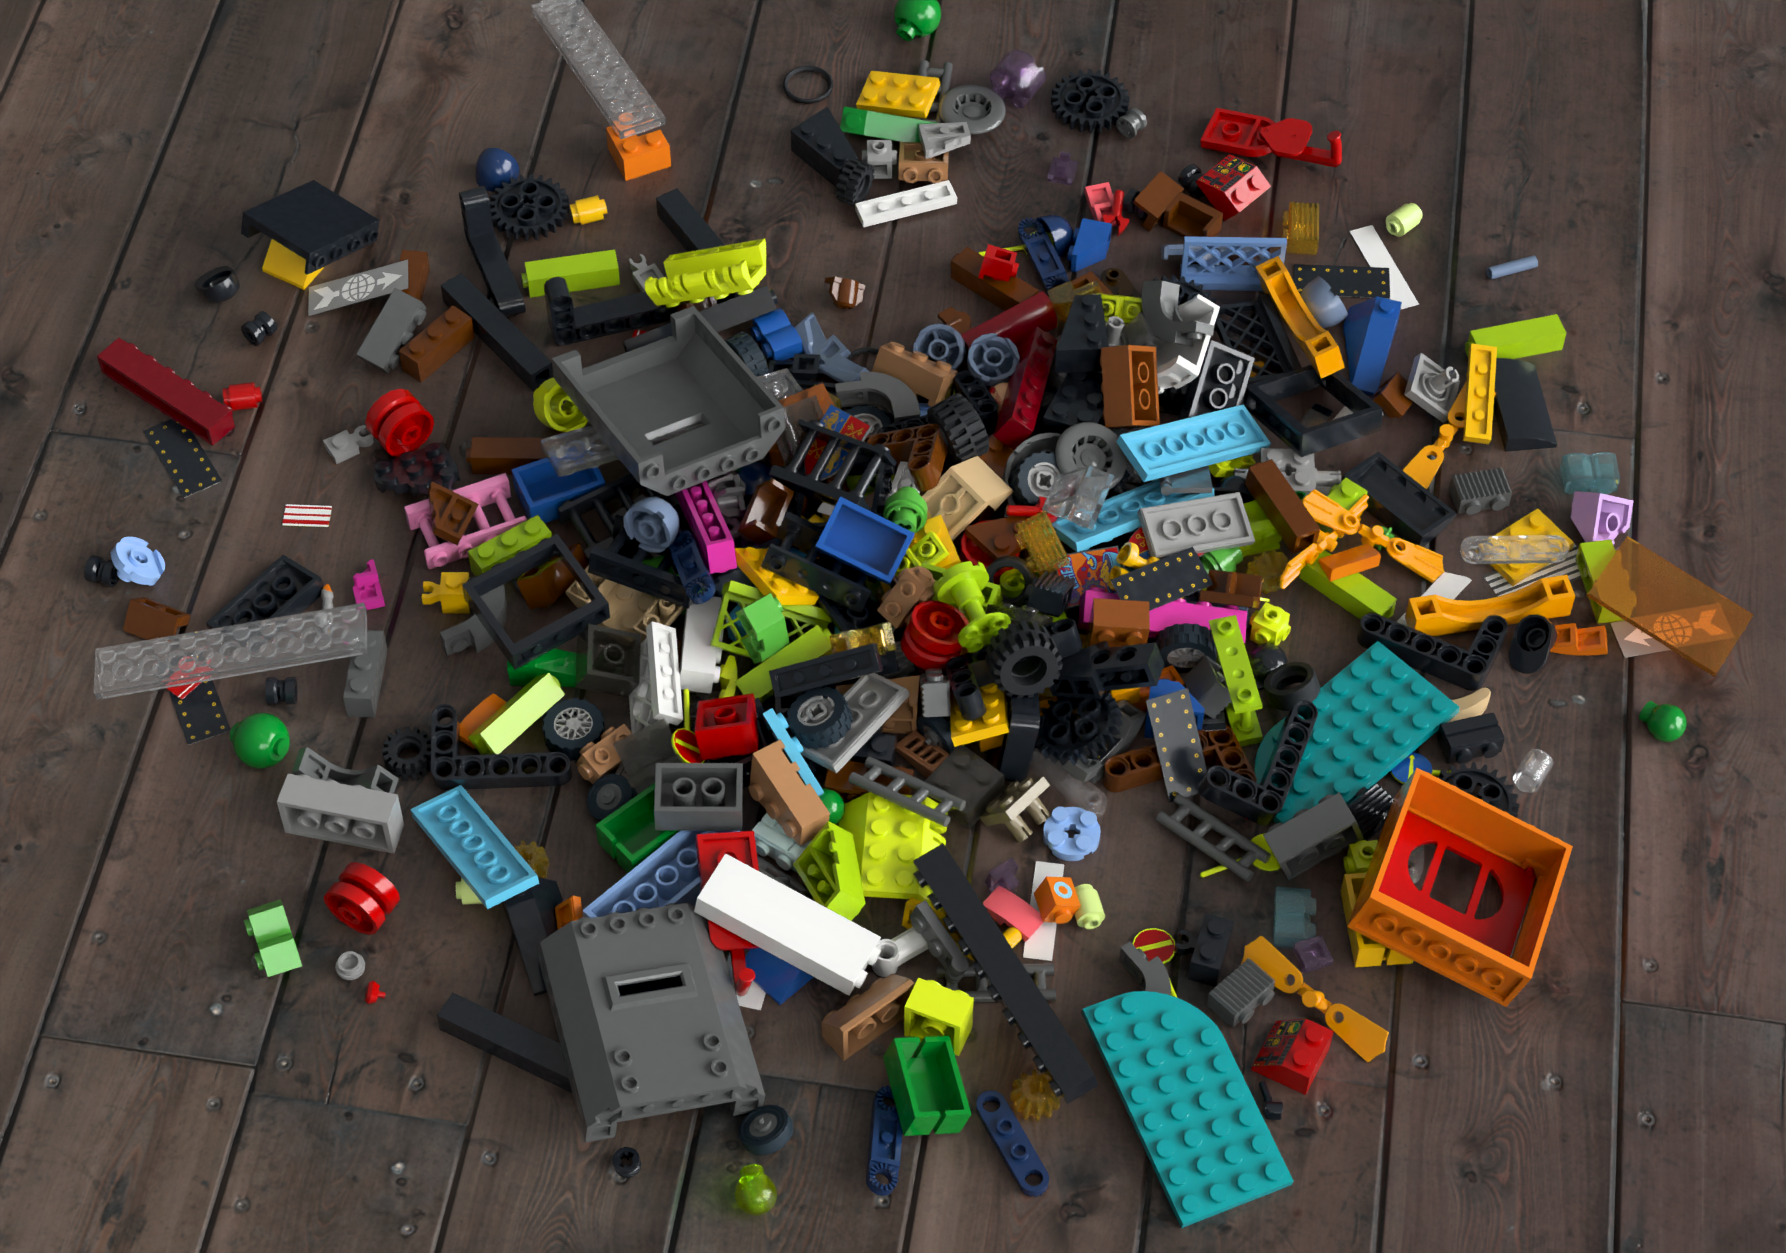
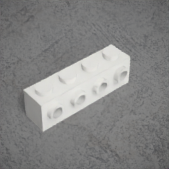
[679,597,724,694]

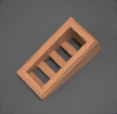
[897,730,953,783]

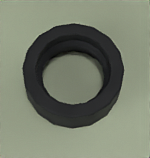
[986,555,1035,610]
[1264,662,1320,711]

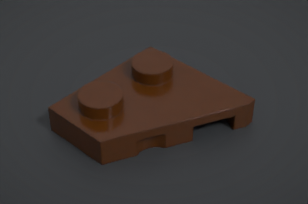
[428,481,479,546]
[965,516,1040,561]

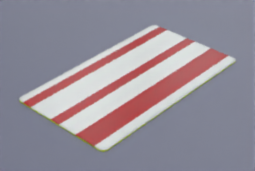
[282,504,332,527]

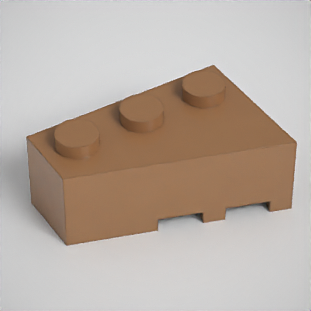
[872,342,958,407]
[836,675,920,734]
[749,739,830,846]

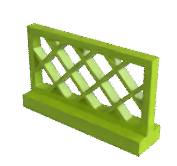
[710,580,831,662]

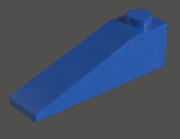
[1343,296,1402,396]

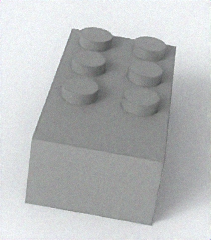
[277,774,405,854]

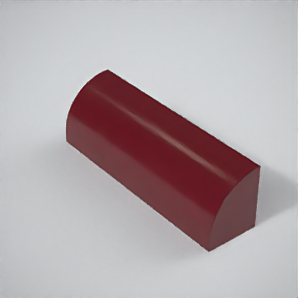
[961,291,1057,363]

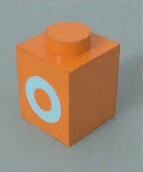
[1034,876,1081,924]

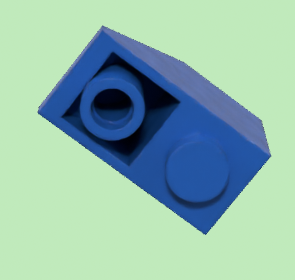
[1067,218,1112,272]

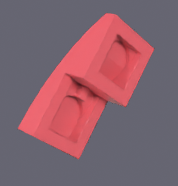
[1084,182,1122,227]
[983,886,1044,942]

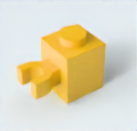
[422,572,471,614]

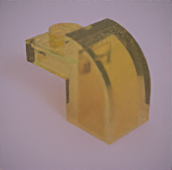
[1048,280,1103,323]
[829,622,896,655]

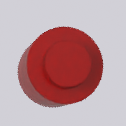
[223,382,262,411]

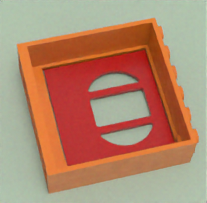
[1347,768,1573,1007]

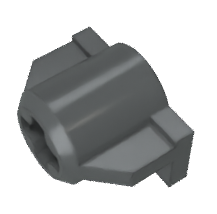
[712,475,746,519]

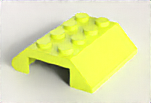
[645,238,766,308]
[839,792,948,910]

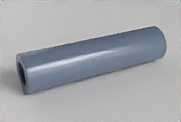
[1487,255,1538,280]

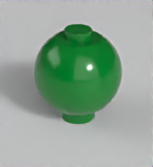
[894,0,941,41]
[230,713,290,769]

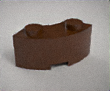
[516,543,589,609]

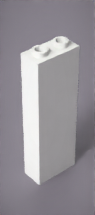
[694,854,881,996]

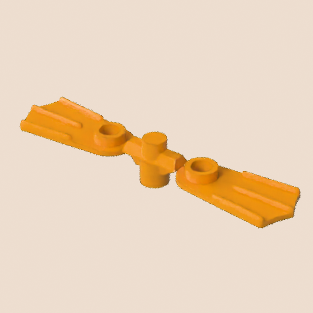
[1403,381,1496,489]
[1302,489,1444,583]
[1280,494,1369,589]
[1241,936,1389,1062]

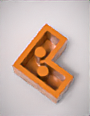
[606,121,671,181]

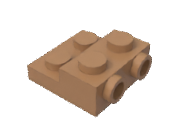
[898,142,949,184]

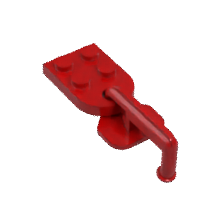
[1200,108,1342,167]
[695,831,759,997]

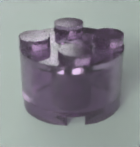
[990,50,1046,108]

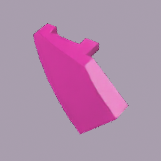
[352,559,385,612]

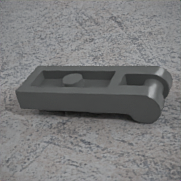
[909,900,969,983]

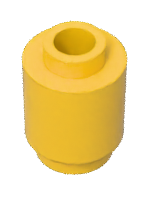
[570,195,608,225]

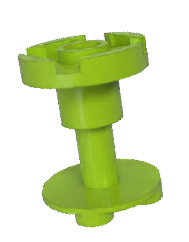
[933,561,1011,653]

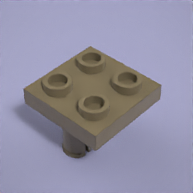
[980,776,1051,843]

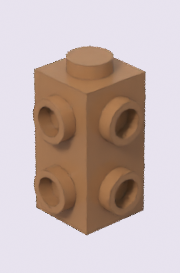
[877,566,936,629]
[576,724,642,784]

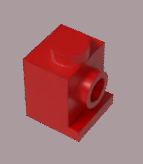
[978,244,1019,282]

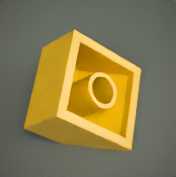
[262,239,324,290]

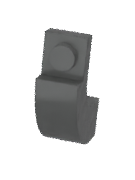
[1142,280,1214,347]
[835,372,921,424]
[440,585,508,656]
[1062,700,1146,783]
[292,746,399,794]
[1119,941,1171,995]

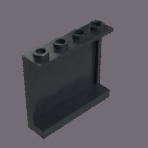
[241,180,380,275]

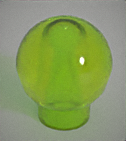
[735,1164,777,1216]

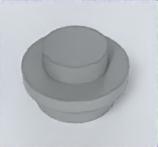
[335,951,365,980]

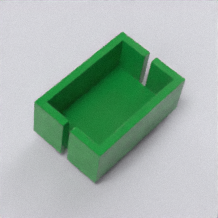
[596,783,680,874]
[883,1036,971,1136]

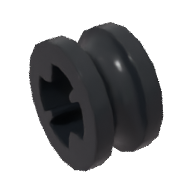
[612,1147,642,1178]

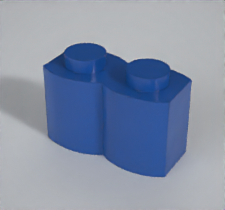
[750,308,803,360]

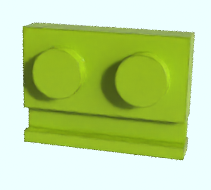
[1239,519,1281,557]

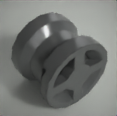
[1116,108,1147,139]

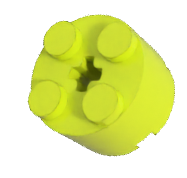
[533,378,588,433]

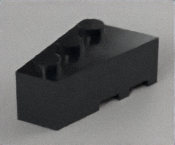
[791,107,858,189]
[1055,294,1109,373]

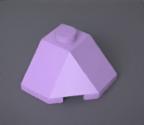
[1571,491,1633,545]

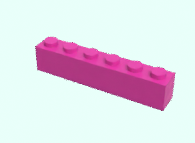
[675,481,737,574]
[1078,587,1247,643]

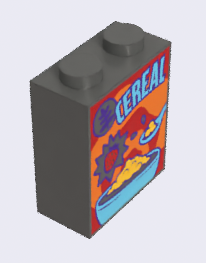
[1048,546,1122,614]

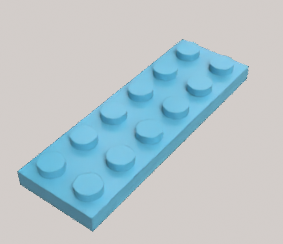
[1116,405,1271,482]
[1049,479,1215,552]
[410,785,539,909]

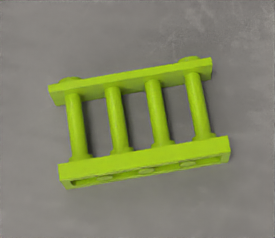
[1209,615,1263,747]

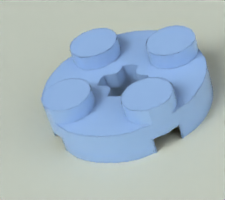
[110,537,165,586]
[1043,807,1101,861]

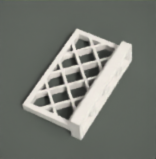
[626,621,683,752]

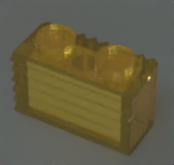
[1282,201,1319,255]
[1015,511,1071,576]

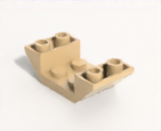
[922,456,1014,550]
[566,565,685,647]

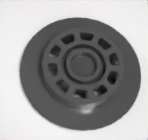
[938,85,1006,134]
[1055,422,1127,493]

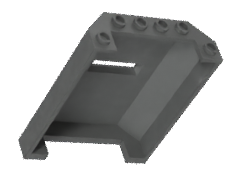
[552,306,785,496]
[538,903,765,1143]

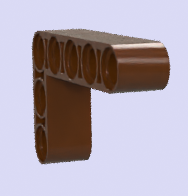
[863,424,948,492]
[1103,725,1257,798]

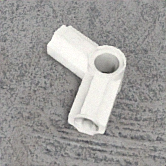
[871,927,928,977]

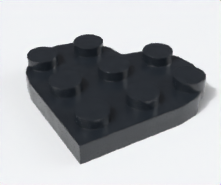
[374,442,460,498]

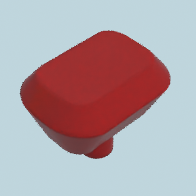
[364,980,386,1004]

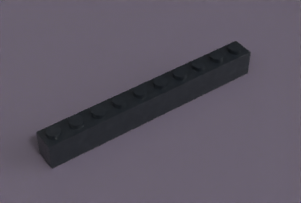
[913,843,1098,1104]

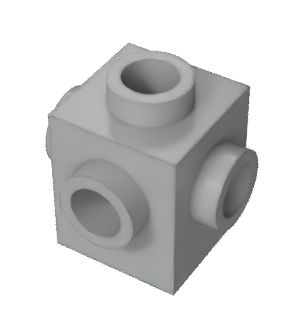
[862,140,897,179]

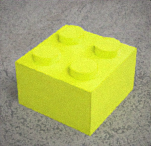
[904,977,974,1056]

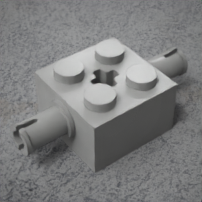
[1233,448,1341,496]

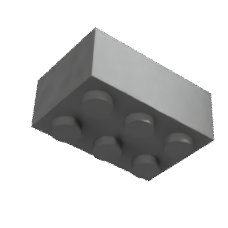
[654,763,743,831]
[1263,792,1364,881]

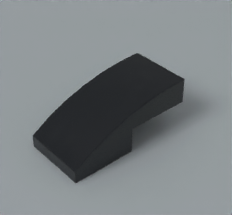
[767,354,821,386]

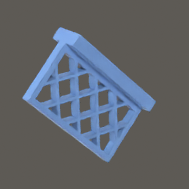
[1180,236,1287,291]

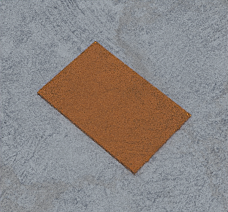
[1587,536,1753,677]

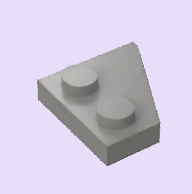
[918,122,971,158]

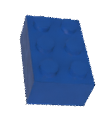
[511,445,606,523]
[815,497,915,586]

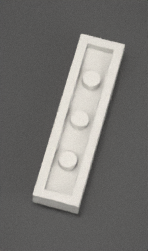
[855,180,957,228]

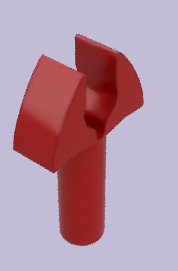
[1101,190,1130,237]
[1006,496,1059,527]

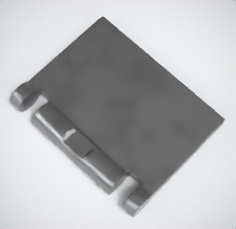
[1159,466,1212,496]

